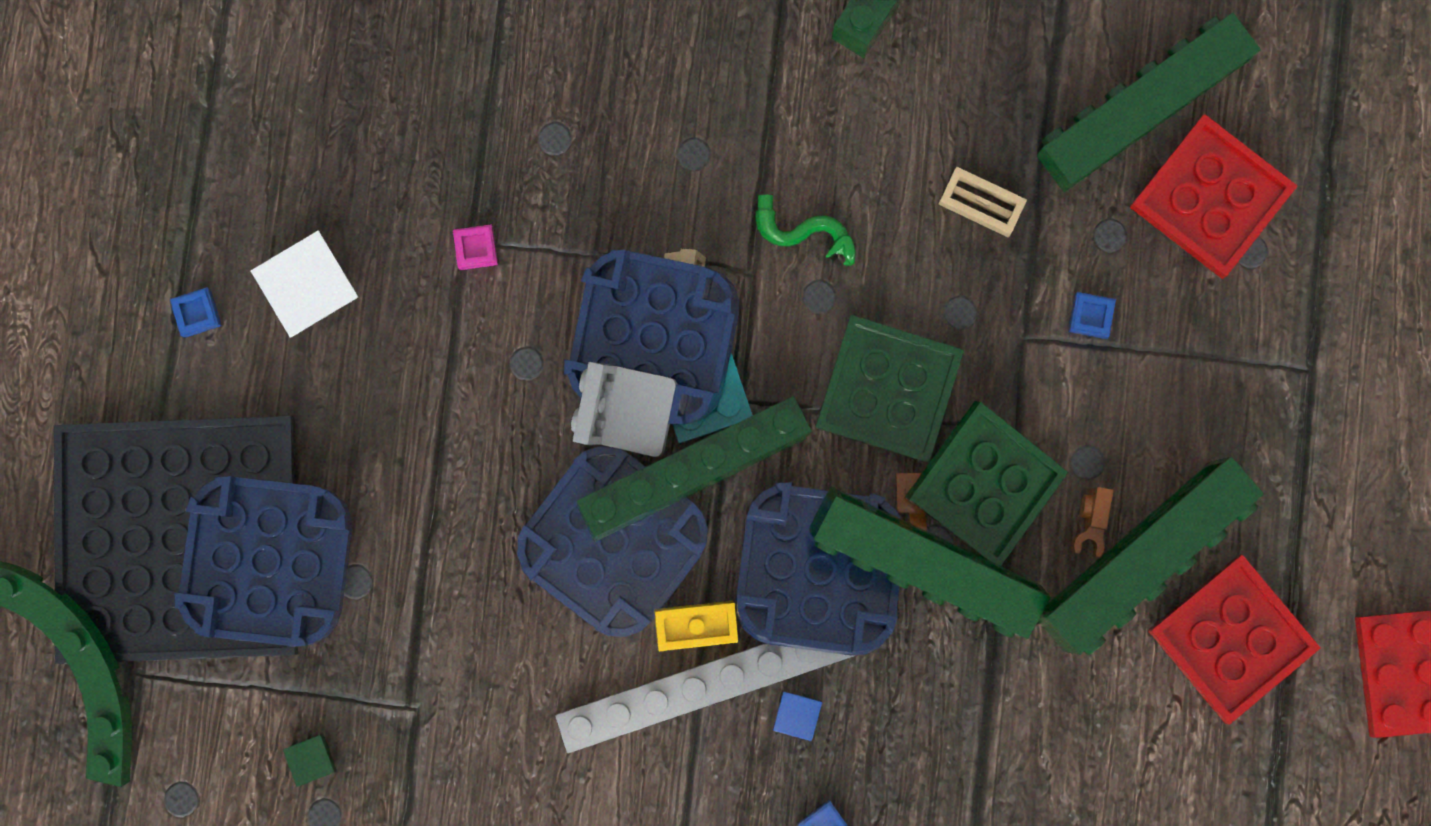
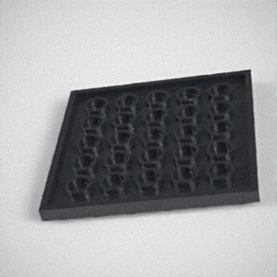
[54,416,299,664]

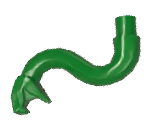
[755,195,856,266]

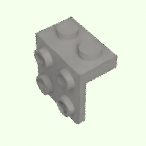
[571,362,677,457]

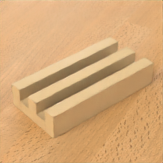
[939,167,1027,237]

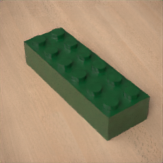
[1038,457,1264,655]

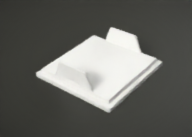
[251,231,358,338]

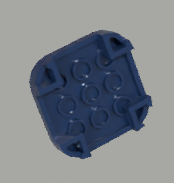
[564,250,739,424]
[517,446,708,637]
[174,476,352,647]
[736,482,901,656]

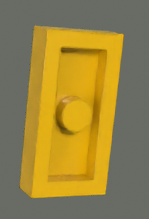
[654,601,738,651]

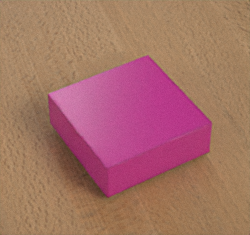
[453,224,498,270]

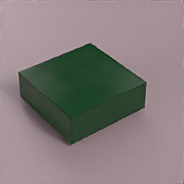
[283,734,337,787]

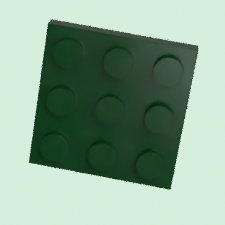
[815,315,964,464]
[905,401,1069,566]

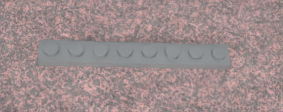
[555,643,856,754]

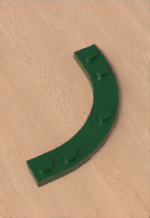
[0,561,132,787]

